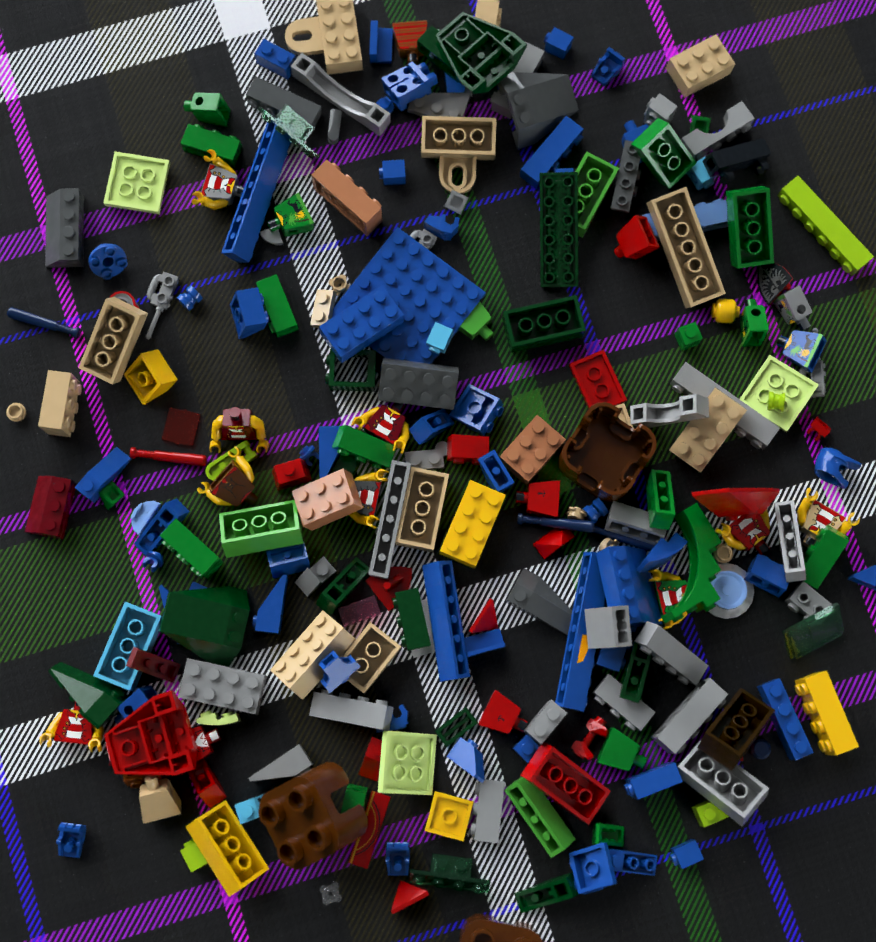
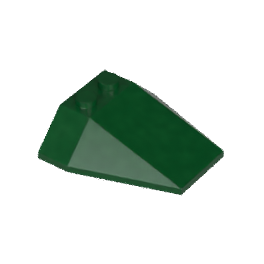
[436,12,527,94]
[159,586,250,667]

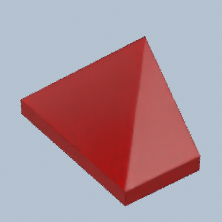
[533,528,575,560]
[468,598,498,634]
[391,880,429,914]

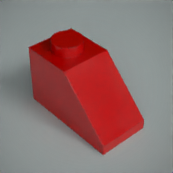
[358,737,382,781]
[188,759,227,809]

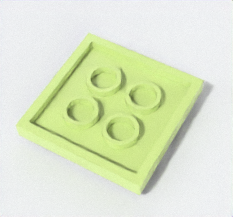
[103,151,170,214]
[740,355,819,433]
[378,731,437,795]

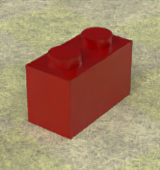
[447,434,489,465]

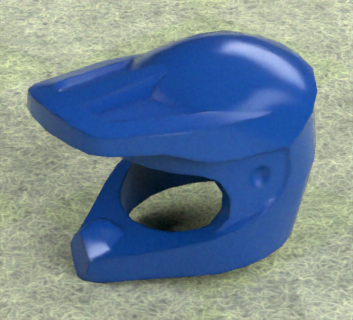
[814,447,862,489]

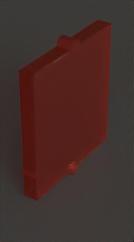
[162,408,201,446]

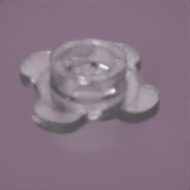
[320,882,342,905]

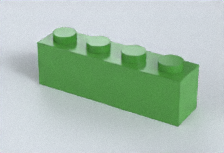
[504,777,575,858]

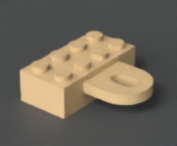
[285,0,363,75]
[421,116,496,194]

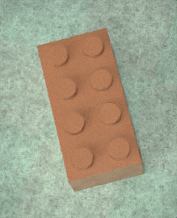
[311,159,382,237]

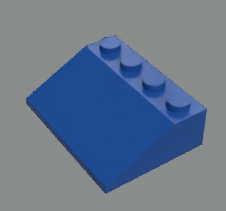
[596,546,663,628]

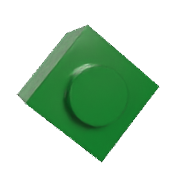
[674,321,703,351]

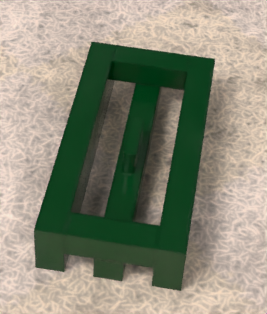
[435,707,478,747]

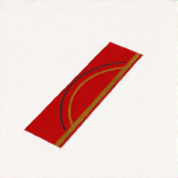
[349,791,391,869]

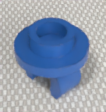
[376,96,394,114]
[299,445,319,466]
[143,551,164,572]

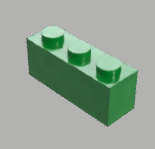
[180,124,242,167]
[256,274,299,338]
[332,425,396,470]
[645,469,676,530]
[803,525,849,589]

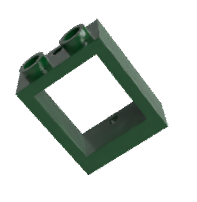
[325,349,376,392]

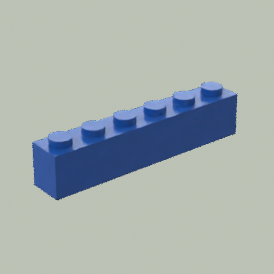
[422,560,470,682]

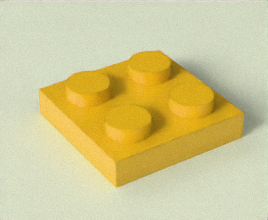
[425,791,474,842]

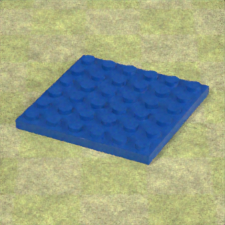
[332,227,486,364]

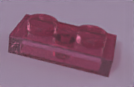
[338,595,381,628]

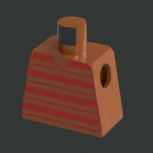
[393,20,427,65]

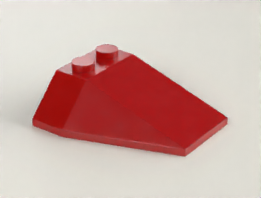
[692,488,780,521]
[104,690,197,775]

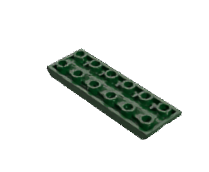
[540,172,579,287]

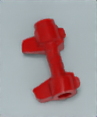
[571,716,609,760]

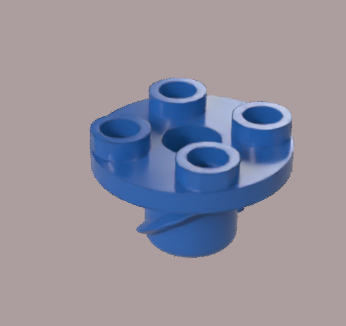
[88,244,128,280]

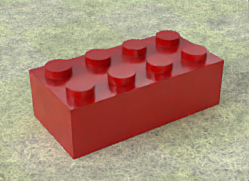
[520,742,611,825]

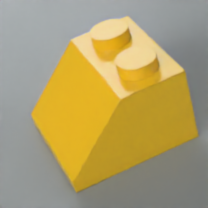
[124,349,178,405]

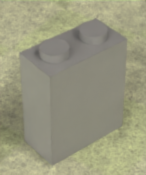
[584,605,632,649]
[523,700,567,745]

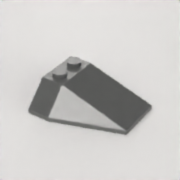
[497,72,579,150]

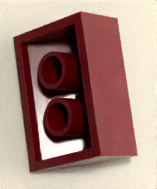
[25,476,77,539]

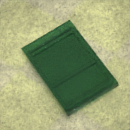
[782,602,844,659]

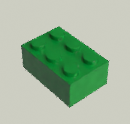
[631,118,697,189]
[159,519,224,579]

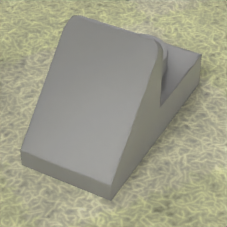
[295,556,337,597]

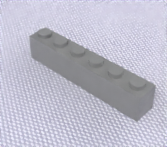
[670,362,780,450]
[368,460,412,579]

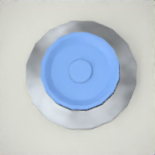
[708,563,754,619]

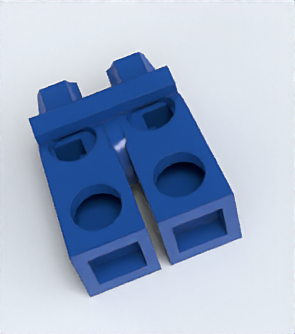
[381,61,438,111]

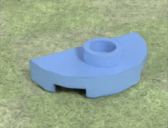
[131,501,162,536]

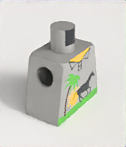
[773,285,812,331]

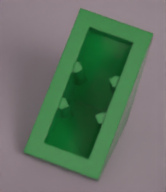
[592,823,624,847]

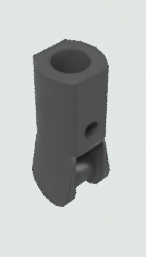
[328,109,342,145]

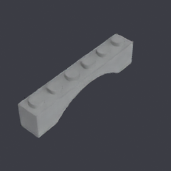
[291,52,391,136]

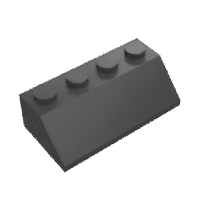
[45,188,84,268]

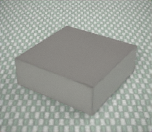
[444,189,469,215]

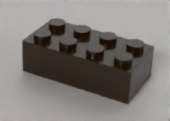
[697,688,775,771]

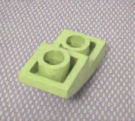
[196,710,241,725]

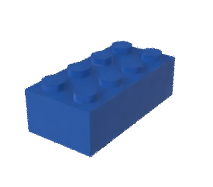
[319,285,404,363]

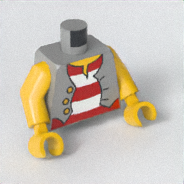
[191,149,244,210]

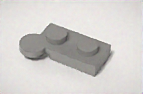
[405,441,447,470]

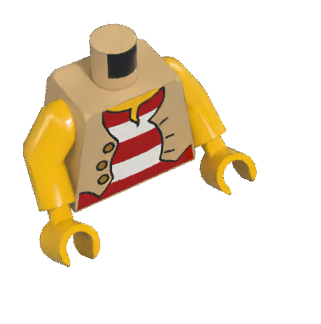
[797,488,860,547]

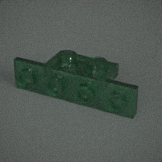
[258,104,320,159]
[409,853,491,894]

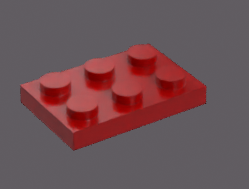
[569,349,627,409]

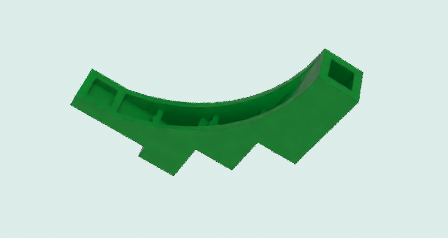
[661,503,722,623]

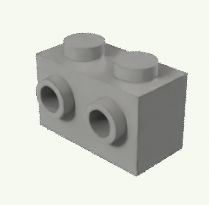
[643,93,677,126]
[785,581,834,625]

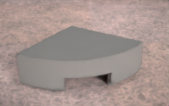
[260,228,283,246]

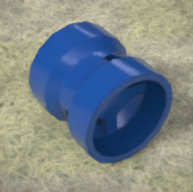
[176,285,203,311]
[582,498,609,523]

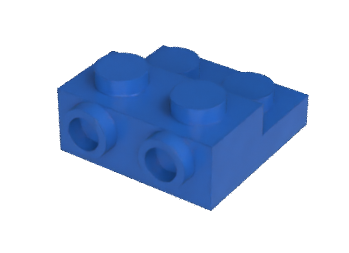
[449,384,504,436]
[569,842,617,894]

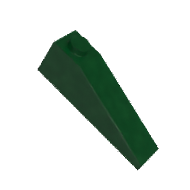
[48,662,129,729]

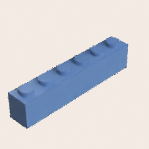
[642,198,728,242]

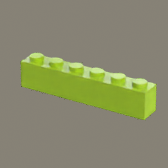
[777,176,874,276]

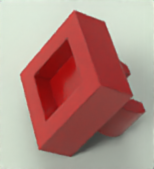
[807,416,831,441]

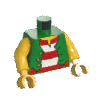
[648,569,688,630]

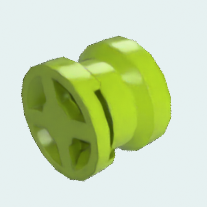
[767,391,785,412]

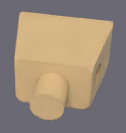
[139,775,181,824]

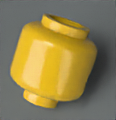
[711,298,740,324]

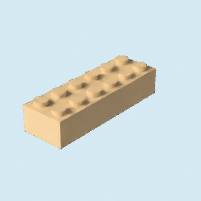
[646,187,726,308]

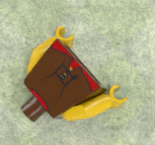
[197,446,258,507]

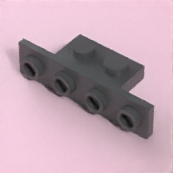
[611,140,641,213]

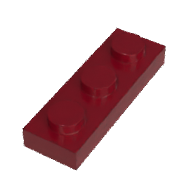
[126,647,181,683]

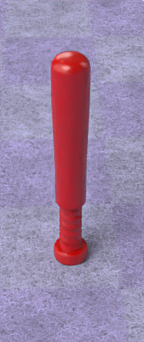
[130,447,207,467]

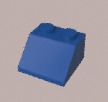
[230,287,269,339]

